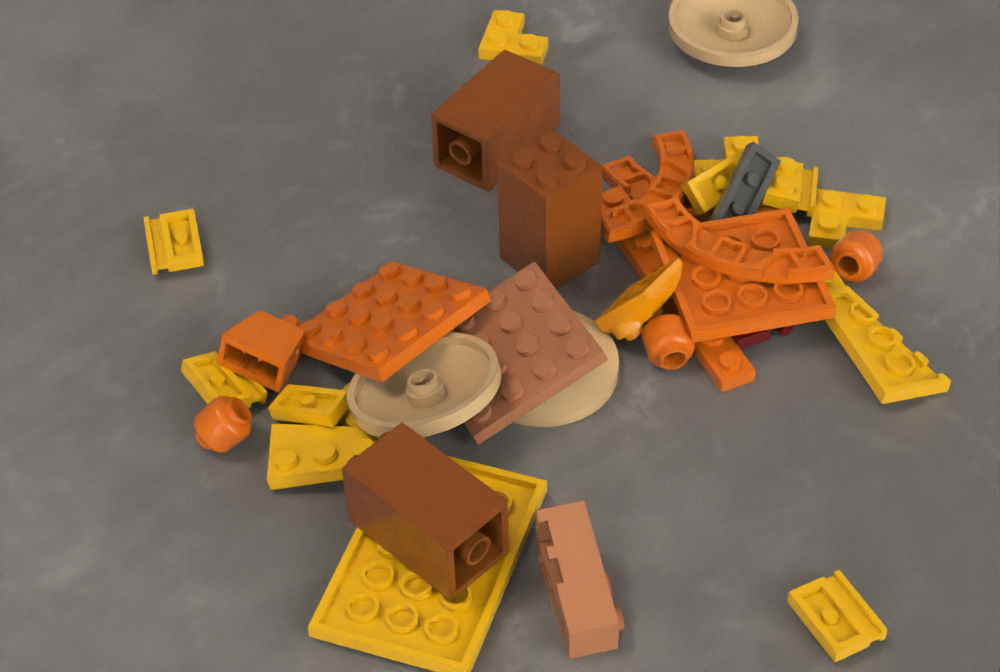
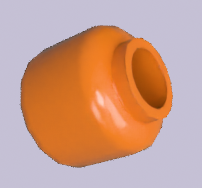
[830,230,883,283]
[641,314,695,370]
[194,396,252,453]

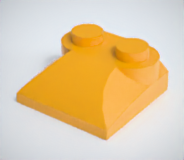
[594,257,683,342]

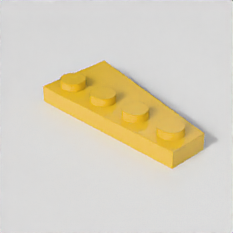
[825,286,952,404]
[267,424,426,490]

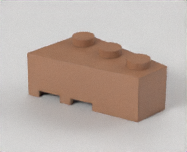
[536,500,624,659]

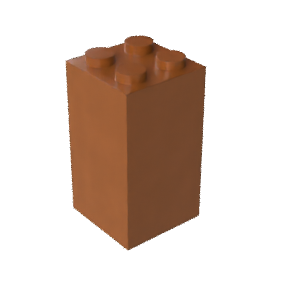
[431,49,560,192]
[497,129,602,289]
[342,422,509,601]

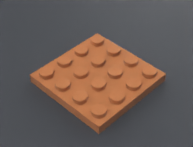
[450,261,608,445]

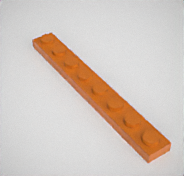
[601,185,756,392]

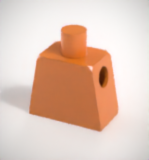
[217,311,305,393]

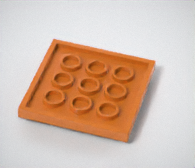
[650,208,836,343]
[298,262,491,382]

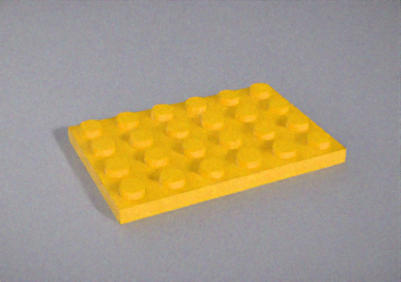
[308,456,547,672]

